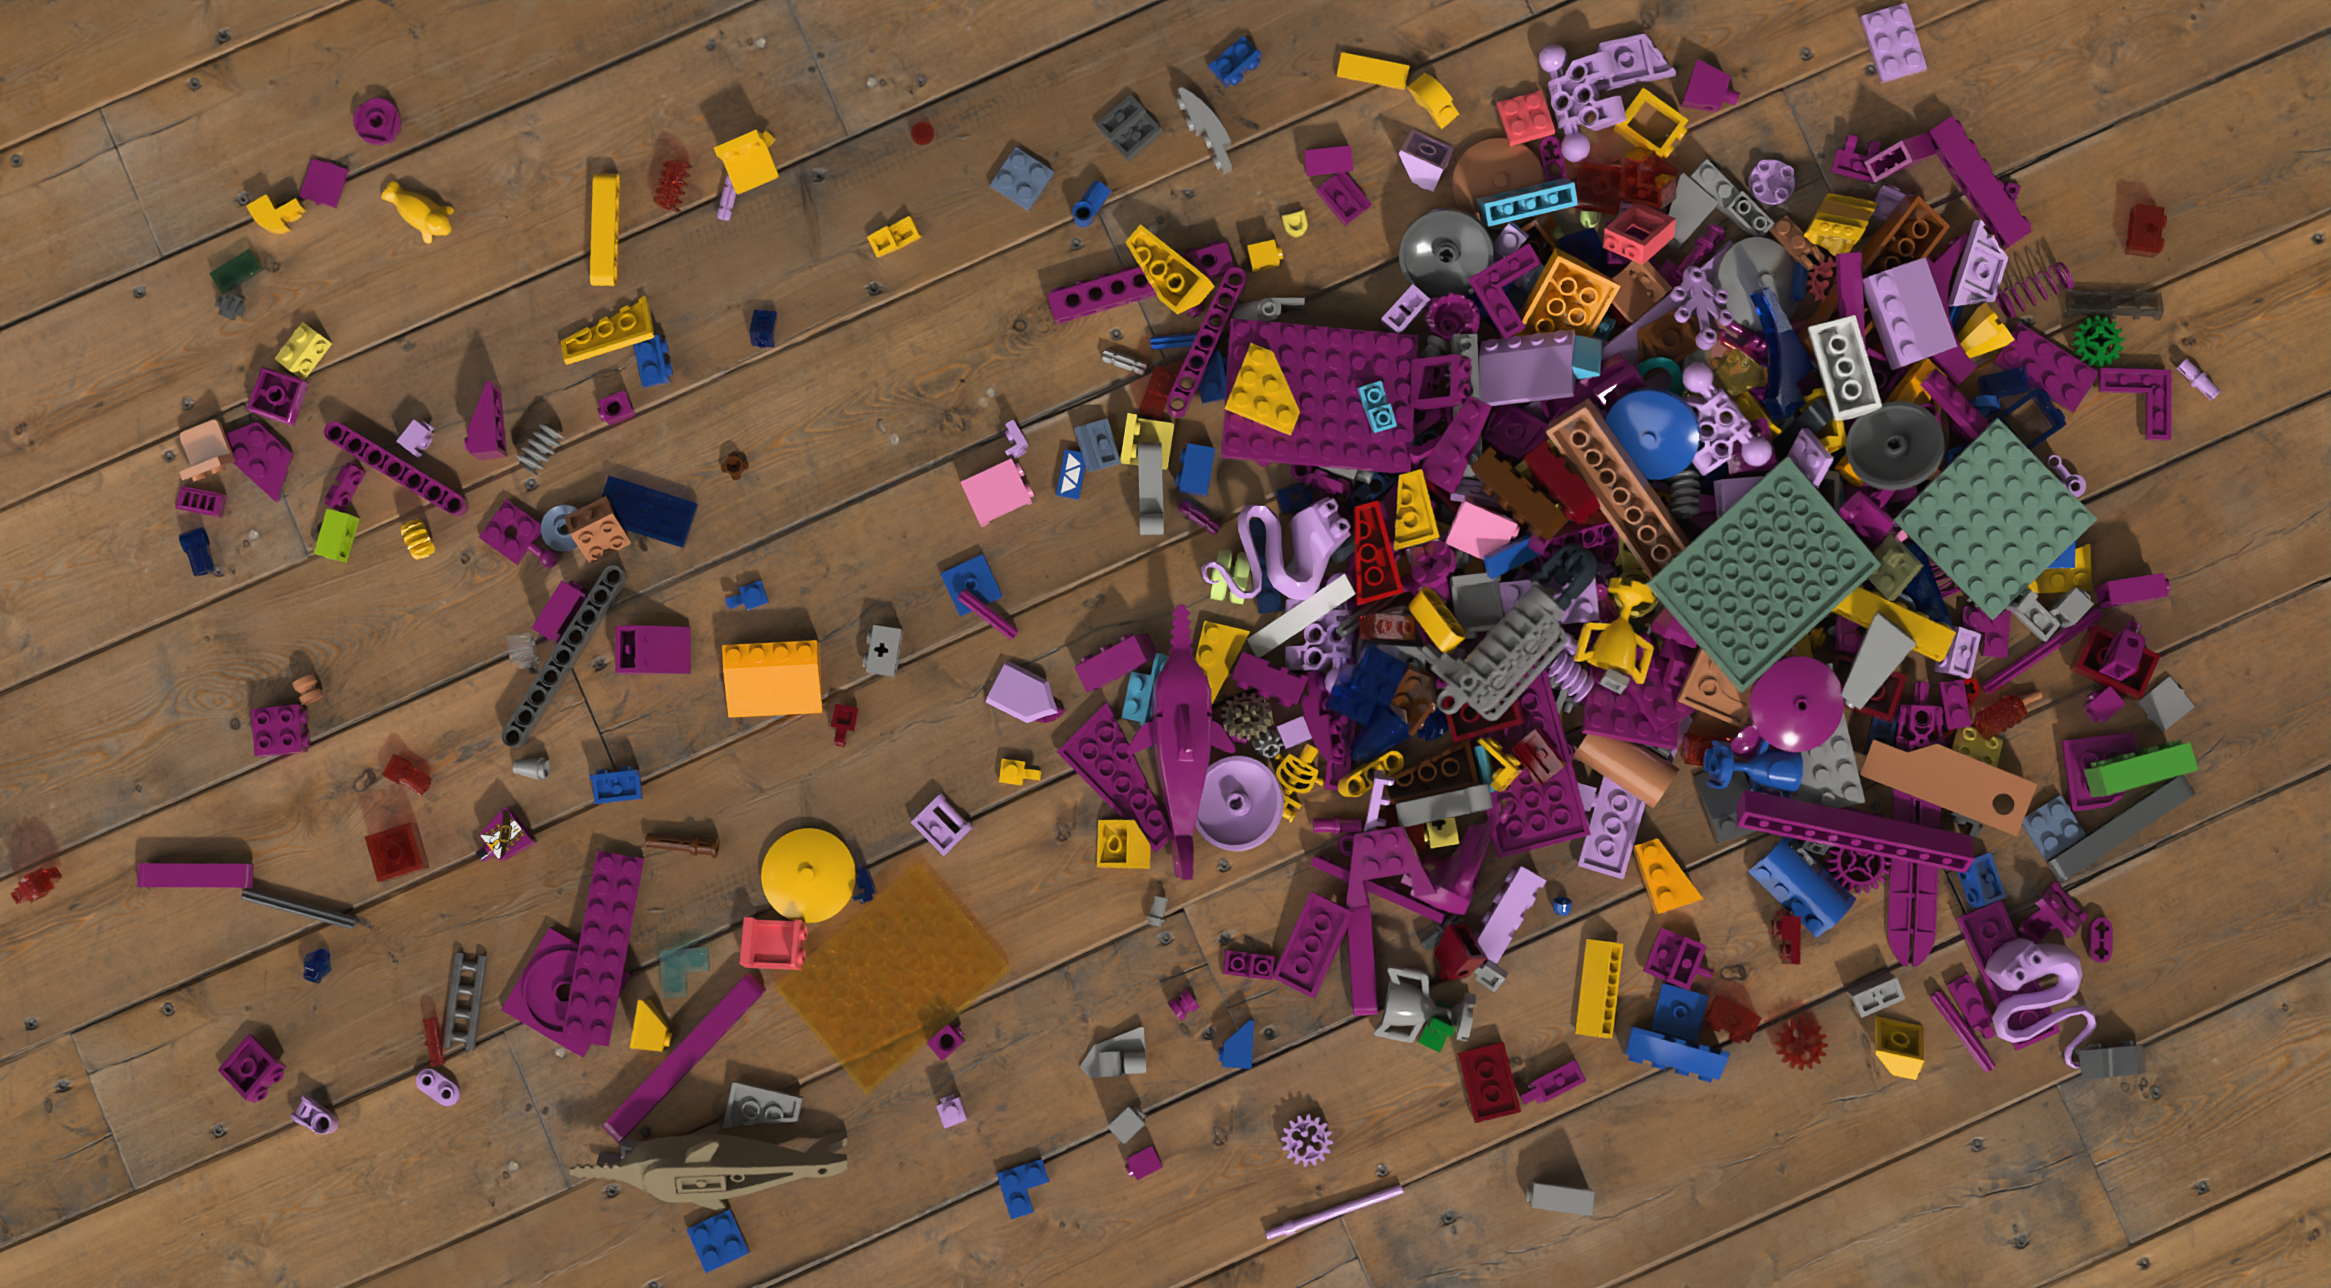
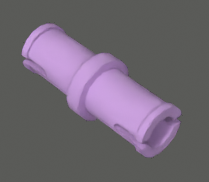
[2176,358,2222,401]

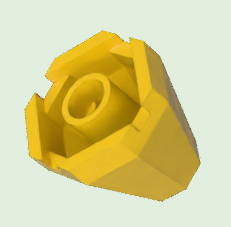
[1956,302,2014,358]

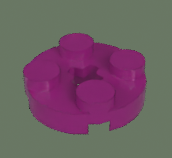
[353,98,402,146]
[1305,470,1352,499]
[1411,541,1457,588]

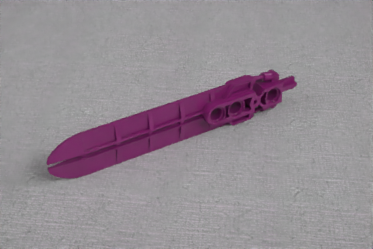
[1887,682,1944,967]

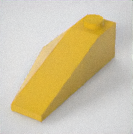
[1126,224,1214,314]

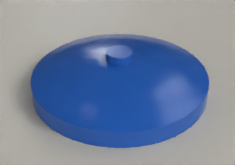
[1605,387,1701,480]

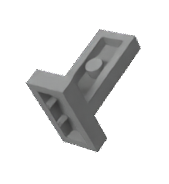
[2004,588,2060,642]

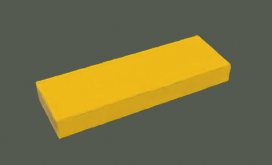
[1336,52,1409,90]

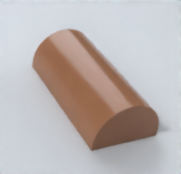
[1574,734,1679,808]

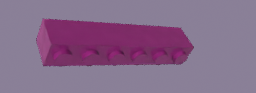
[1927,116,2032,251]

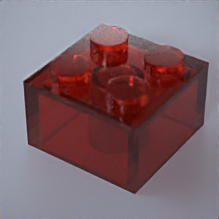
[365,823,430,883]

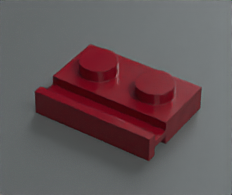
[1511,727,1567,787]

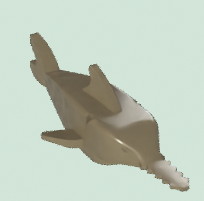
[569,1124,848,1212]

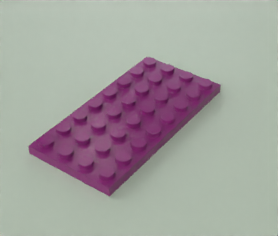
[1469,654,1592,858]

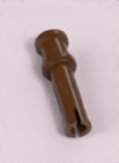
[646,833,720,858]

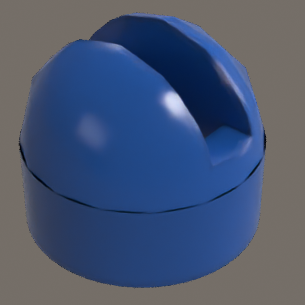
[1553,897,1572,917]

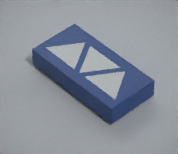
[1056,449,1086,500]

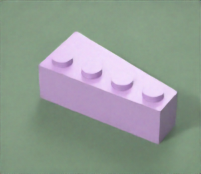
[1473,866,1546,964]

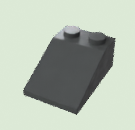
[1693,771,1757,843]

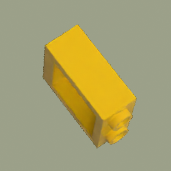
[1613,88,1688,162]

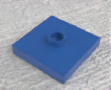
[940,554,1003,617]
[1650,983,1709,1042]

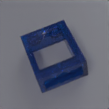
[1989,386,2067,450]

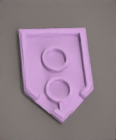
[986,661,1058,723]

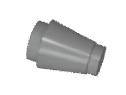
[513,757,550,781]

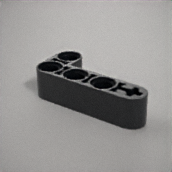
[1763,398,1834,475]

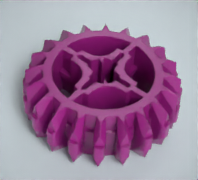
[1826,846,1892,894]

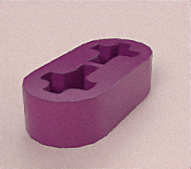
[2087,917,2113,963]

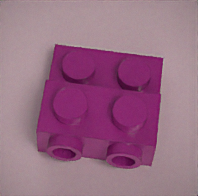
[218,1034,286,1103]

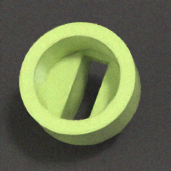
[1580,211,1599,228]

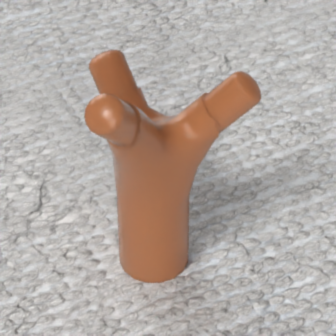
[2002,690,2042,715]

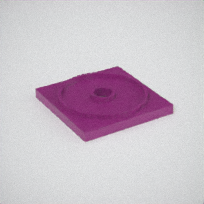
[501,927,632,1058]

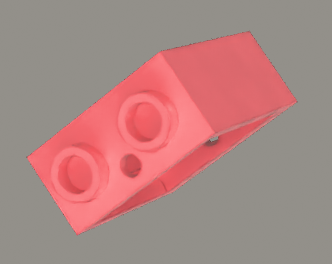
[1603,201,1676,265]

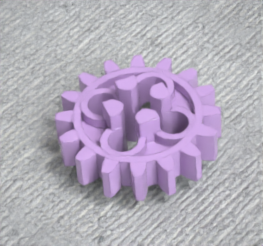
[1281,1114,1333,1167]

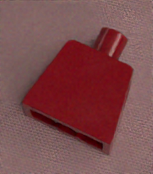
[1435,923,1487,981]

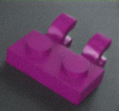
[1830,134,1881,184]

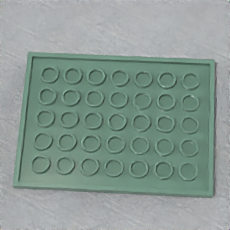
[1646,457,1881,692]

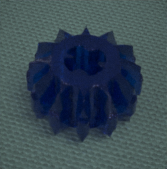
[1417,706,1449,741]

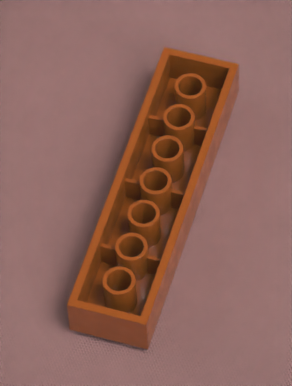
[1792,195,1950,365]

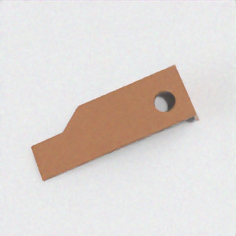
[1859,739,2038,836]

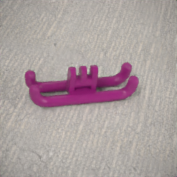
[1717,316,1802,379]

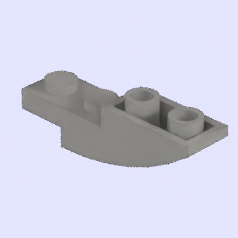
[1176,87,1232,175]
[1688,159,1775,237]

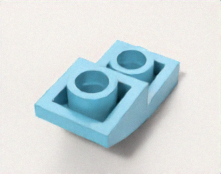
[1357,381,1397,433]

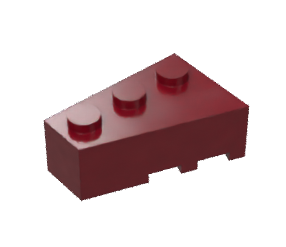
[1524,440,1601,525]

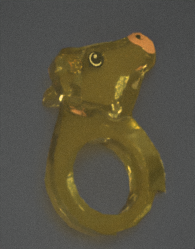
[1682,348,1771,431]

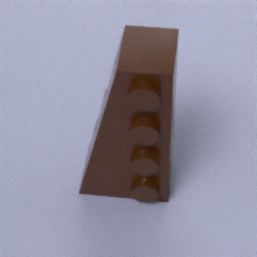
[1470,447,1568,541]
[1382,739,1479,810]

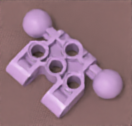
[1539,43,1627,162]
[1682,362,1772,475]
[1285,572,1355,697]

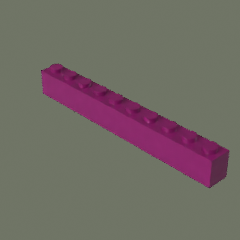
[1736,790,1975,873]

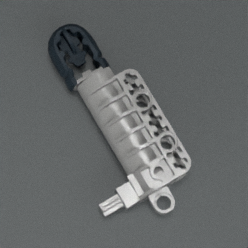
[1420,543,1597,721]

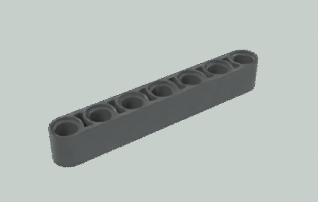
[2046,774,2196,883]

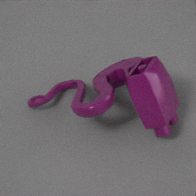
[1401,799,1514,914]

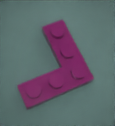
[1468,243,1541,341]
[2098,368,2172,441]

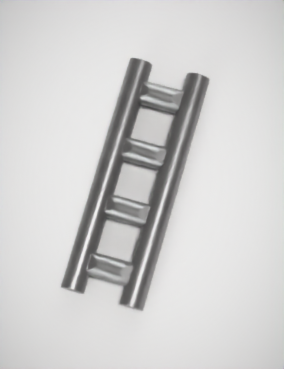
[442,953,488,1051]

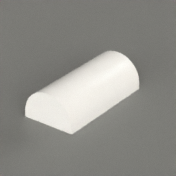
[1808,315,1882,421]

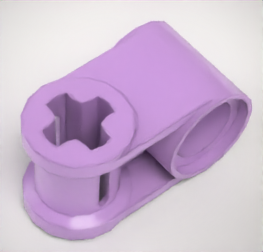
[290,1095,339,1134]

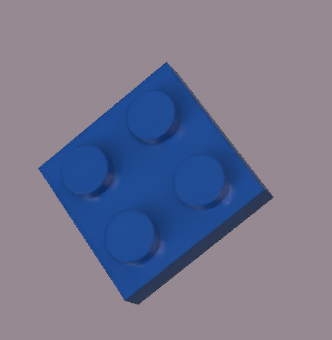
[686,1209,750,1273]

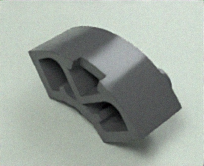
[2079,1040,2146,1079]

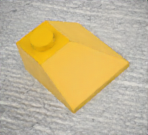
[1097,820,1151,869]
[630,999,672,1051]
[1875,1016,1924,1080]

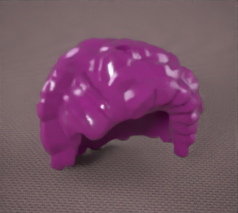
[1425,292,1480,341]

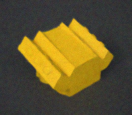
[1804,193,1878,256]

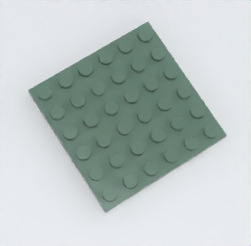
[1892,418,2097,620]

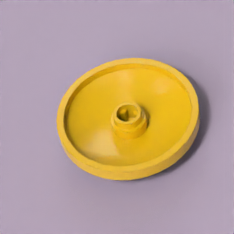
[761,828,857,923]

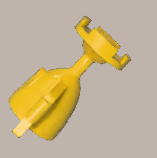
[1574,578,1655,684]

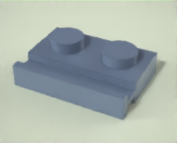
[1074,418,1122,473]

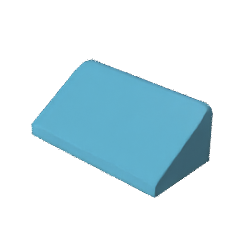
[1572,335,1603,379]
[1471,745,1496,793]

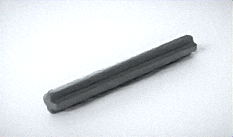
[241,888,357,929]

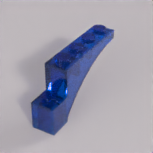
[1749,287,1814,421]

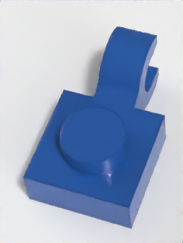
[725,580,769,611]

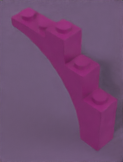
[1924,233,1977,388]

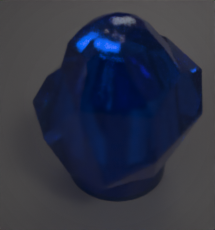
[302,948,332,984]

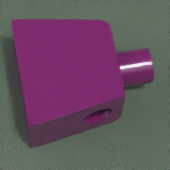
[1681,59,1740,112]

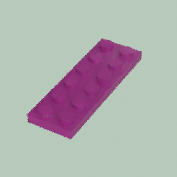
[1955,900,2061,1051]

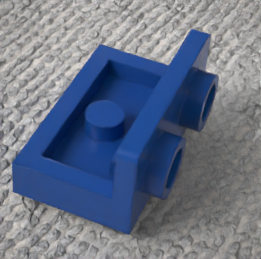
[589,766,643,804]

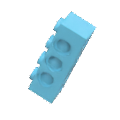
[1477,178,1578,227]

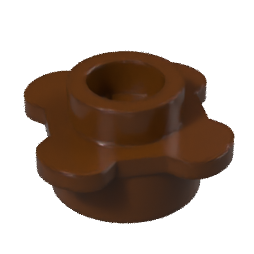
[721,452,749,480]

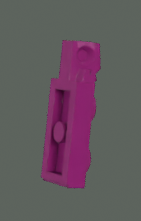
[1946,974,1995,1040]
[1519,1059,1586,1104]

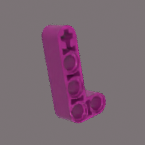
[1529,515,1619,564]

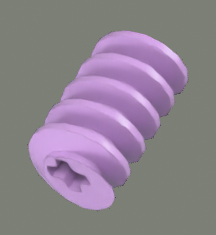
[1543,650,1594,702]

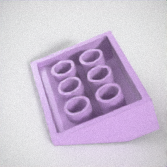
[1863,258,1957,370]
[1479,329,1576,406]

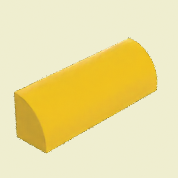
[1575,939,1623,1039]

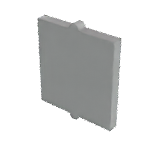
[2137,676,2195,733]

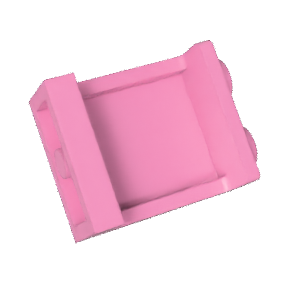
[961,458,1034,527]
[1445,495,1520,560]

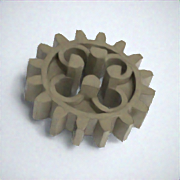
[1221,693,1273,741]

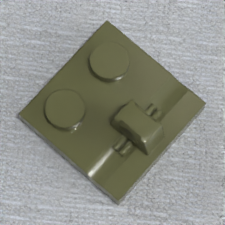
[1868,533,1923,601]

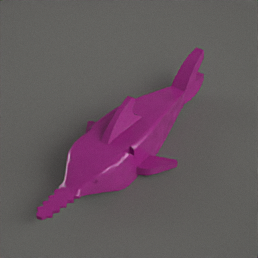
[1126,604,1236,880]

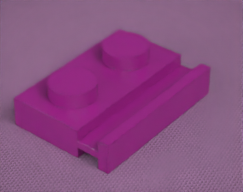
[1315,172,1372,227]

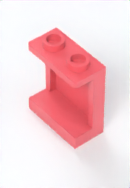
[740,917,808,970]

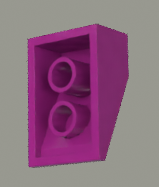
[464,381,507,460]

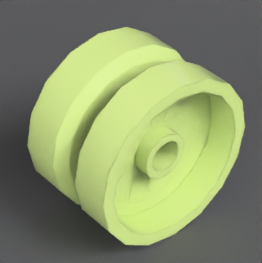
[1210,548,1250,605]

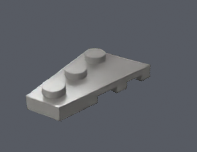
[723,1080,804,1128]

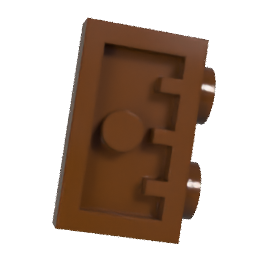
[1385,663,1437,736]

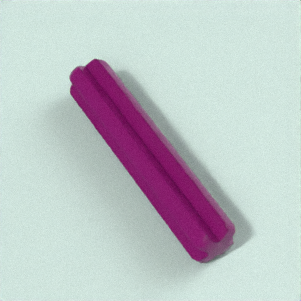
[958,589,1018,640]

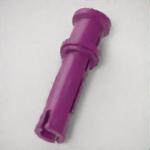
[1672,224,1726,282]

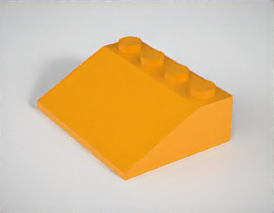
[1513,248,1621,338]
[722,640,823,718]

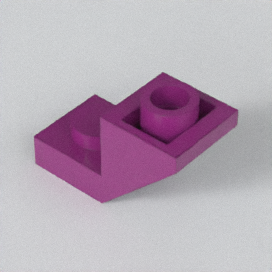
[1659,638,1693,688]

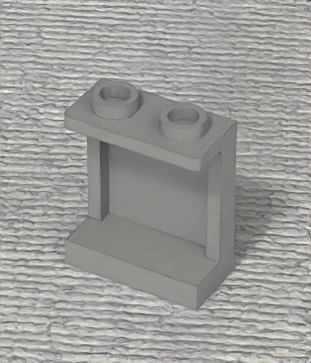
[1449,573,1503,639]

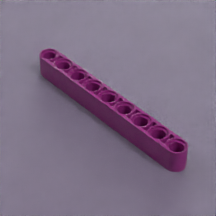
[602,973,766,1143]

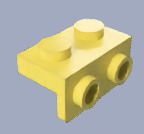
[274,322,332,380]

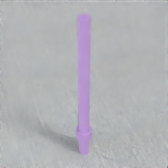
[1265,1184,1403,1240]

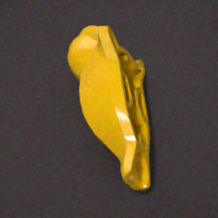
[381,180,454,243]

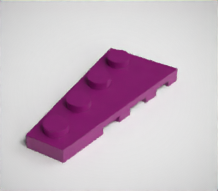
[1421,396,1492,493]

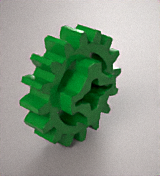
[2071,316,2125,368]

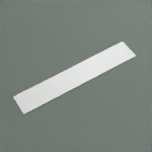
[1247,574,1355,658]

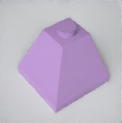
[1399,129,1454,192]

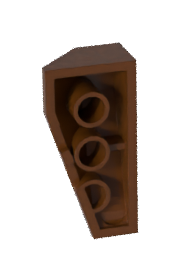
[1519,212,1575,266]

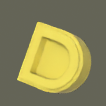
[1281,210,1308,237]

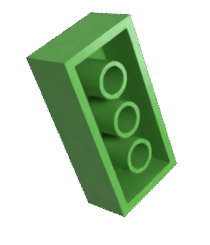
[2084,739,2198,797]

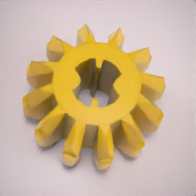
[400,518,435,560]

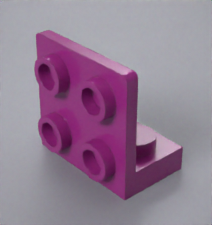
[1723,417,1780,478]
[1837,491,1895,547]

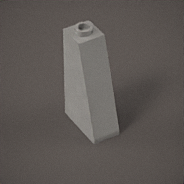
[1841,610,1916,710]

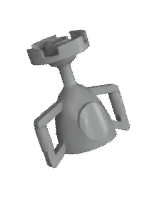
[1374,965,1476,1043]

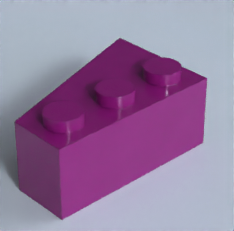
[1074,633,1158,693]
[1231,652,1308,708]

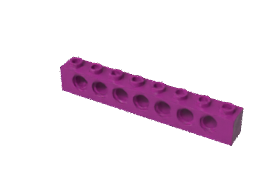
[1047,240,1234,325]

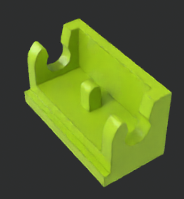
[313,509,360,563]

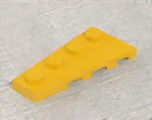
[561,296,654,365]
[1195,620,1250,704]

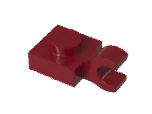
[830,704,859,747]

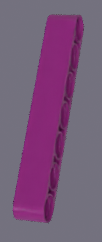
[1167,267,1246,418]
[324,421,469,517]

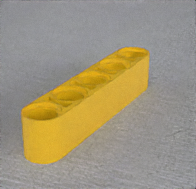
[590,173,620,286]

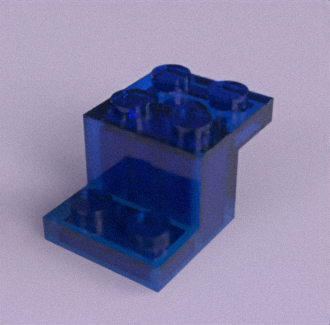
[1324,644,1408,726]

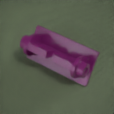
[324,463,366,513]

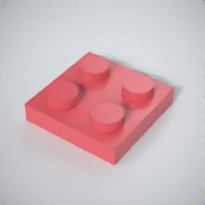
[1496,90,1555,146]

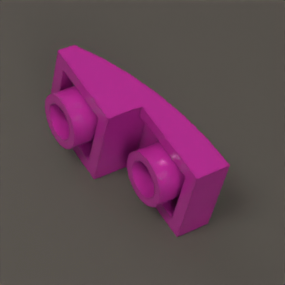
[1222,950,1275,980]

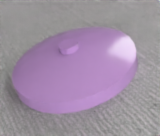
[1195,756,1284,851]

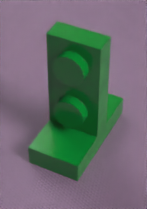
[1418,1000,1456,1053]

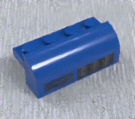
[1748,836,1856,938]

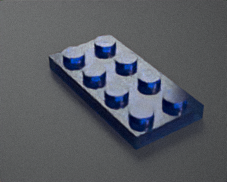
[601,475,699,549]

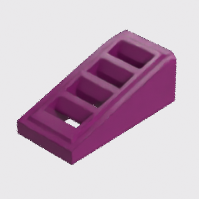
[175,486,227,519]

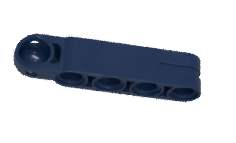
[1346,430,1439,513]

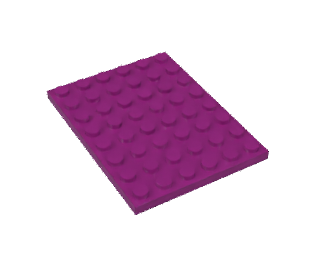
[1221,318,1418,474]

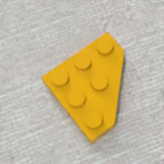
[1224,343,1300,436]

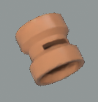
[292,674,324,706]

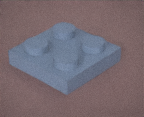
[990,147,1055,212]
[2022,795,2086,861]

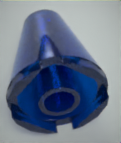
[1349,699,1412,765]

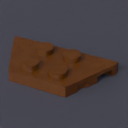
[1637,306,1722,381]

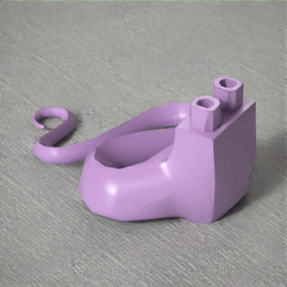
[1201,497,1351,600]
[1985,938,2097,1069]

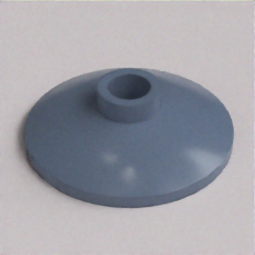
[541,505,578,552]

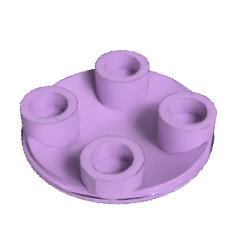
[1749,159,1795,205]

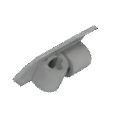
[1080,1027,1147,1078]

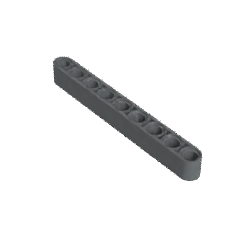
[501,565,627,748]

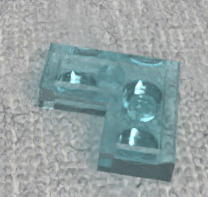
[660,947,710,998]

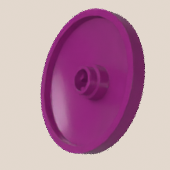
[1748,656,1844,752]

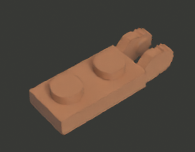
[1768,215,1825,271]

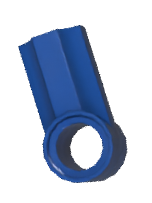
[1073,180,1111,228]

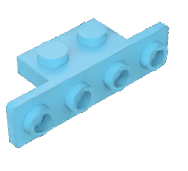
[1121,653,1169,748]

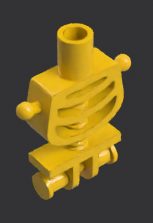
[1274,744,1325,823]

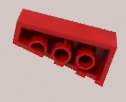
[1353,501,1404,605]

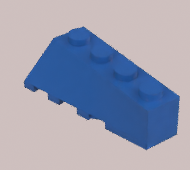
[1623,1026,1730,1083]

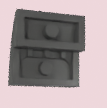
[1095,94,1163,162]

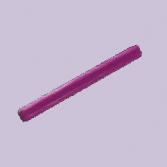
[1981,608,2103,695]

